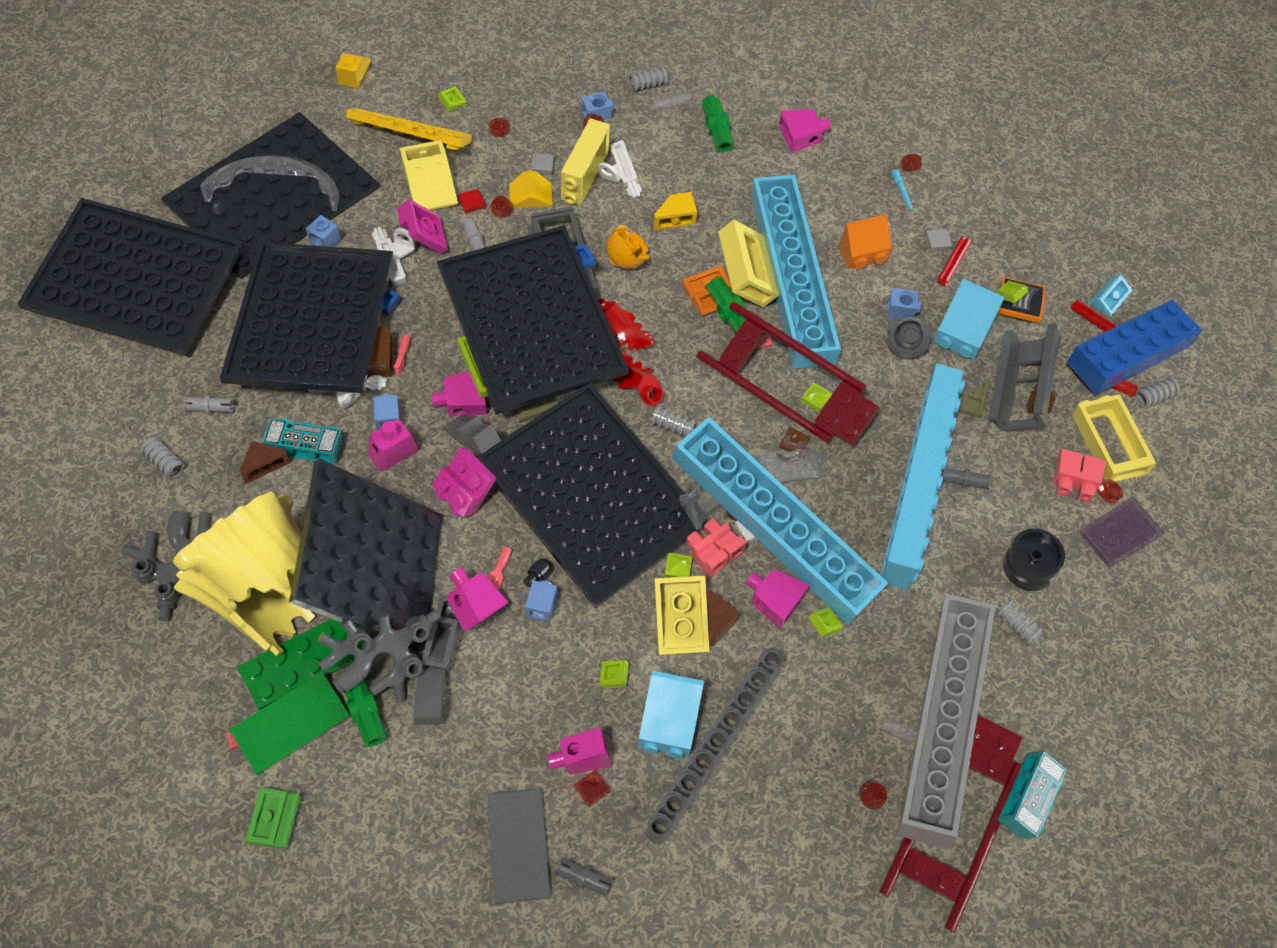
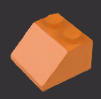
[839,214,892,270]

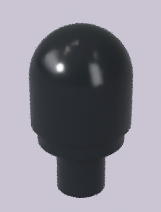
[523,558,553,588]

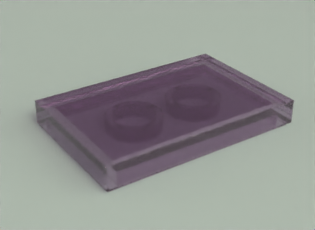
[1078,497,1165,569]

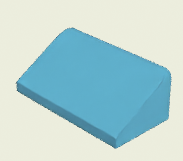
[1089,274,1133,317]

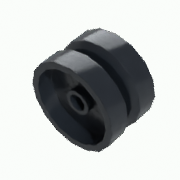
[1003,529,1066,591]

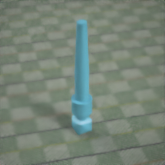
[891,169,913,210]

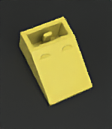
[400,140,458,210]

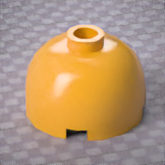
[606,225,650,270]

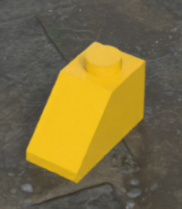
[335,53,371,88]
[653,192,697,230]

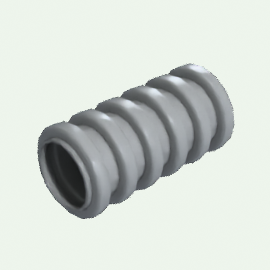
[629,67,668,92]
[1136,377,1180,408]
[651,406,696,437]
[140,437,184,479]
[997,600,1043,645]

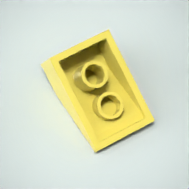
[654,575,710,655]

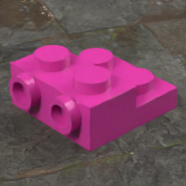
[397,199,448,254]
[432,447,497,517]

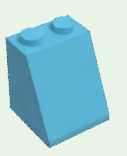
[933,279,1004,360]
[638,670,704,759]

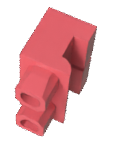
[1053,449,1106,502]
[686,518,747,577]

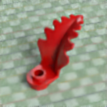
[598,298,654,351]
[613,346,663,406]

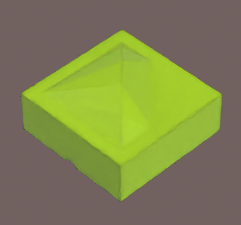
[438,86,467,112]
[996,281,1028,303]
[801,382,833,413]
[664,553,692,577]
[808,607,843,638]
[599,660,629,688]

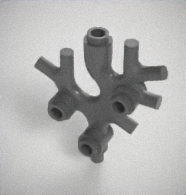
[121,510,210,621]
[318,609,441,702]

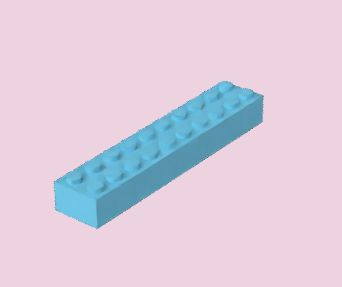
[751,175,841,369]
[880,363,965,590]
[672,417,888,625]

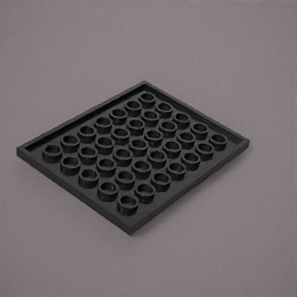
[161,112,380,279]
[17,198,244,356]
[437,225,629,415]
[220,242,394,393]
[476,383,708,608]

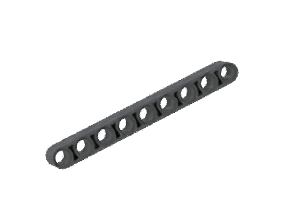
[646,648,784,844]

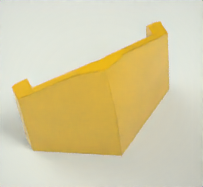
[509,170,553,208]

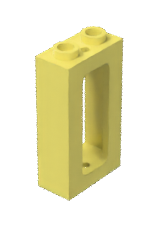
[561,118,610,206]
[718,219,779,307]
[1072,394,1156,484]

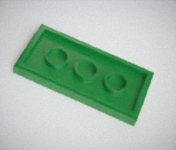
[229,672,350,775]

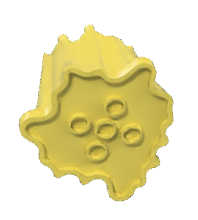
[173,491,316,657]

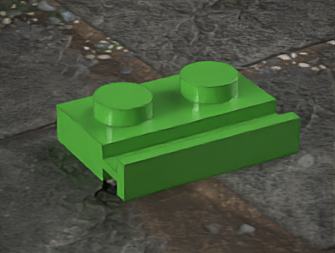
[245,787,301,850]

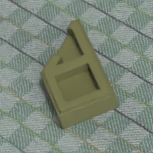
[959,381,990,419]
[518,397,558,423]

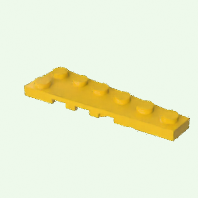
[346,108,473,150]

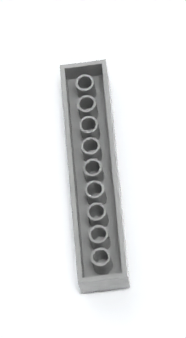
[897,594,996,850]

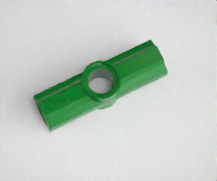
[702,95,734,152]
[705,276,746,334]
[344,679,387,748]

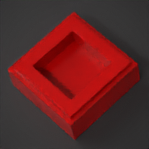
[458,189,485,214]

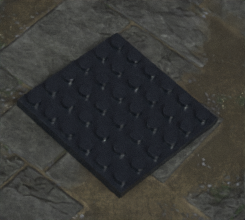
[289,459,442,652]

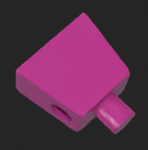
[779,109,831,153]
[431,371,487,415]
[368,419,419,473]
[447,567,508,632]
[745,569,809,629]
[547,727,612,775]

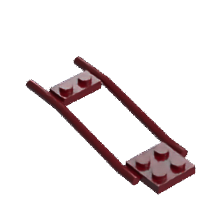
[696,301,880,446]
[879,715,1023,933]

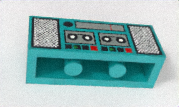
[262,418,343,465]
[998,751,1067,838]

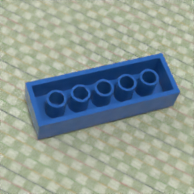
[1067,299,1203,395]

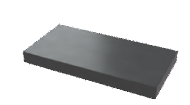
[487,789,550,905]

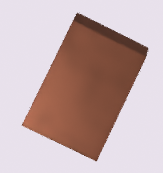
[240,441,290,484]
[706,591,739,646]

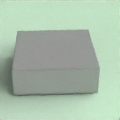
[531,153,554,176]
[925,229,952,252]

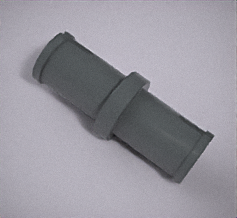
[941,467,991,489]
[556,858,613,897]

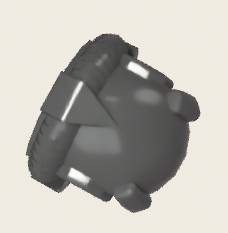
[886,316,932,359]

